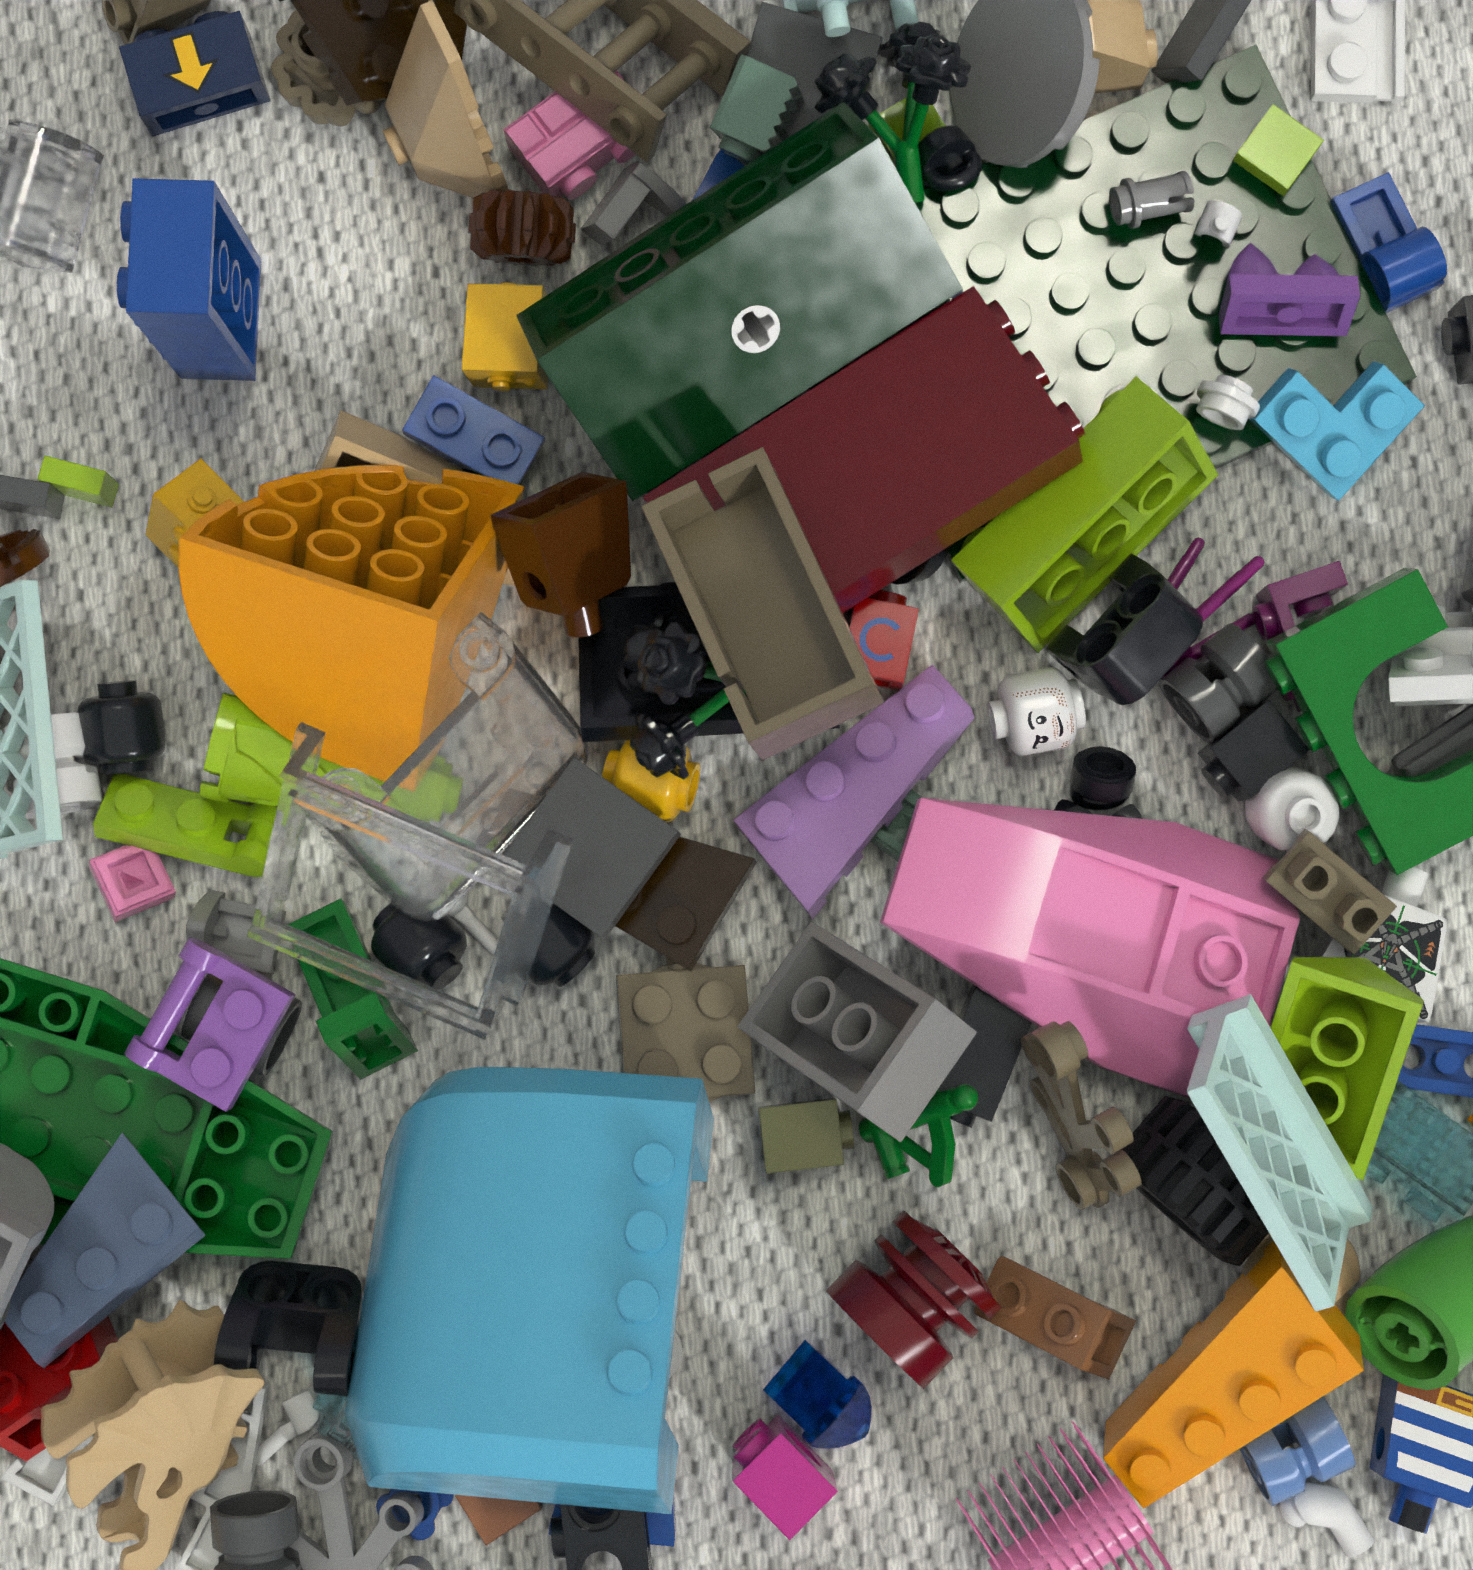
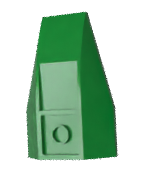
[0,958,334,1259]

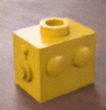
[462,282,548,391]
[145,458,244,568]

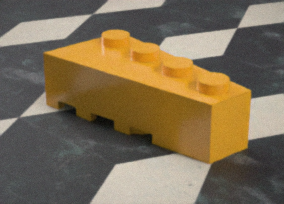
[1103,1240,1364,1509]

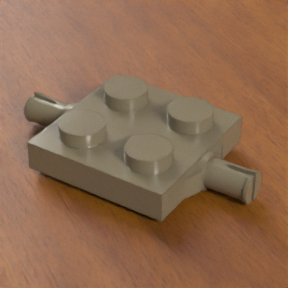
[616,957,755,1103]

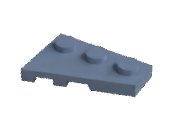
[5,1133,205,1368]

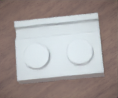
[1310,0,1405,104]

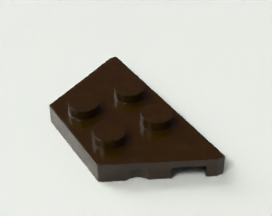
[279,0,467,106]

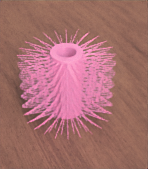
[956,1421,1172,1570]

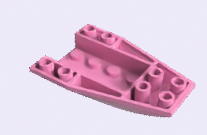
[880,798,1300,1099]

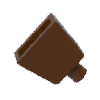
[490,472,631,638]

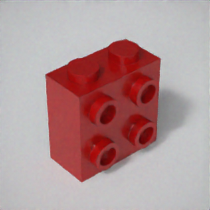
[0,1316,118,1462]

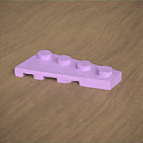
[733,665,975,919]

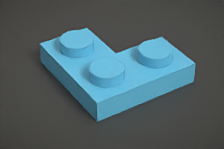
[1249,361,1425,501]

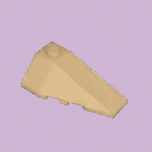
[382,0,508,198]

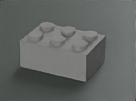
[737,921,977,1142]

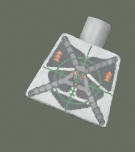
[1311,867,1447,1022]

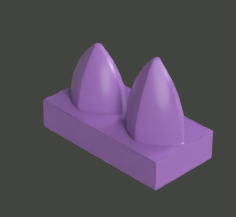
[1219,243,1360,336]

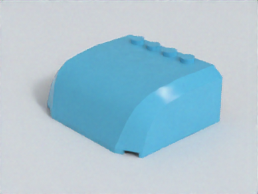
[345,1067,714,1514]

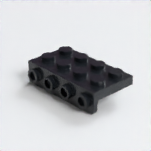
[578,582,840,742]

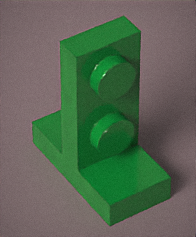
[283,898,418,1080]

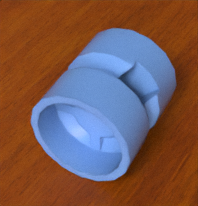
[1240,1396,1356,1506]

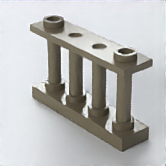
[454,0,751,163]

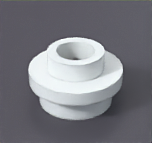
[1196,375,1260,430]

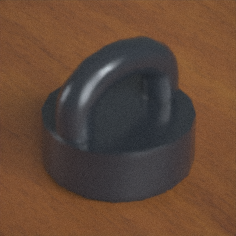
[918,126,983,191]
[1070,746,1136,810]

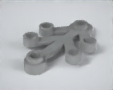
[289,1431,434,1570]

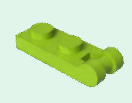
[93,773,287,877]

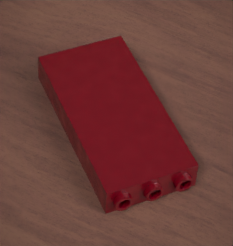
[642,286,1085,613]

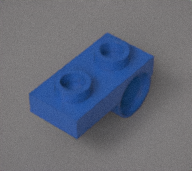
[1330,172,1447,313]
[402,375,545,485]

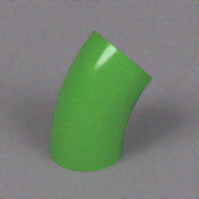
[1345,1215,1473,1390]

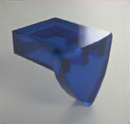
[763,1340,872,1449]

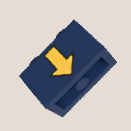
[119,11,271,137]

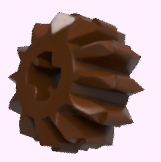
[468,189,576,267]

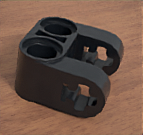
[1045,553,1203,705]
[214,1261,363,1396]

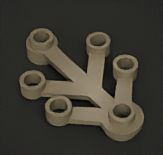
[1021,1021,1141,1210]

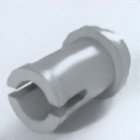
[1109,171,1195,229]

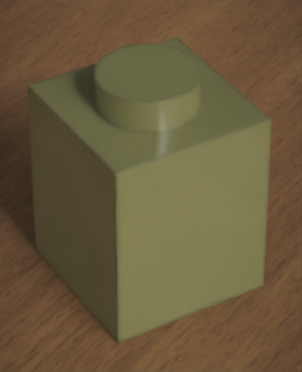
[758,1098,854,1174]

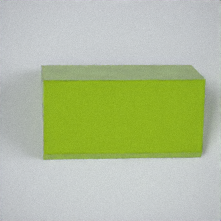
[1271,957,1424,1180]

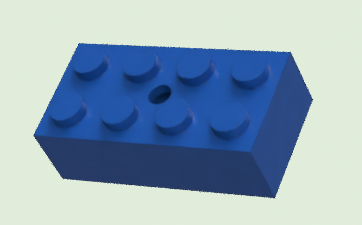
[117,178,261,381]

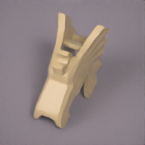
[41,1300,264,1570]

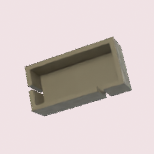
[641,447,885,760]

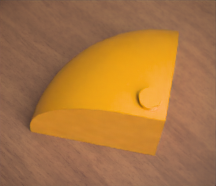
[179,465,525,790]

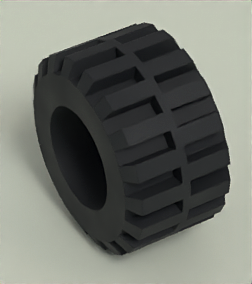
[1115,1096,1269,1266]

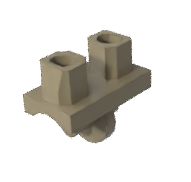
[1262,829,1397,955]

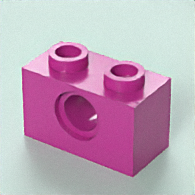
[732,1415,838,1540]

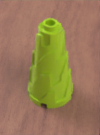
[199,692,460,821]

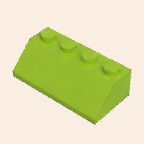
[951,376,1219,653]

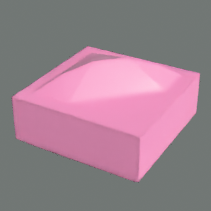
[89,845,176,922]

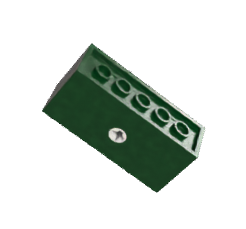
[516,102,963,502]

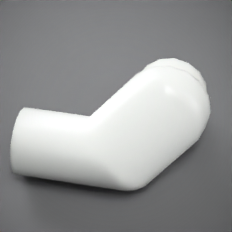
[1279,1482,1375,1557]

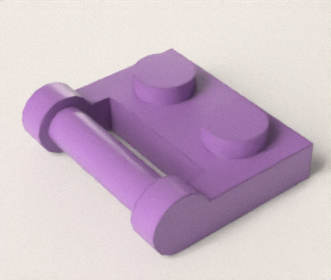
[124,937,296,1112]

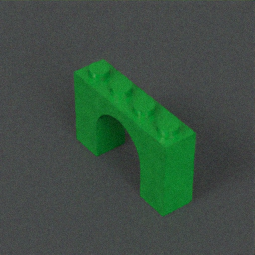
[1264,568,1473,875]

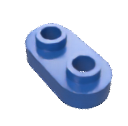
[1396,1024,1473,1098]

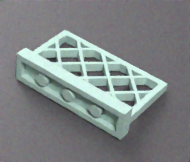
[0,580,63,859]
[1186,994,1373,1312]

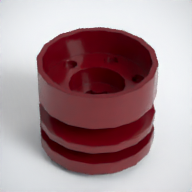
[826,1210,1002,1389]

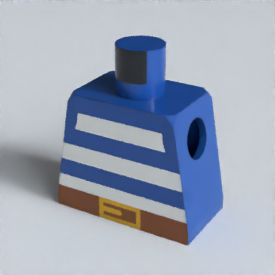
[1370,1374,1473,1534]

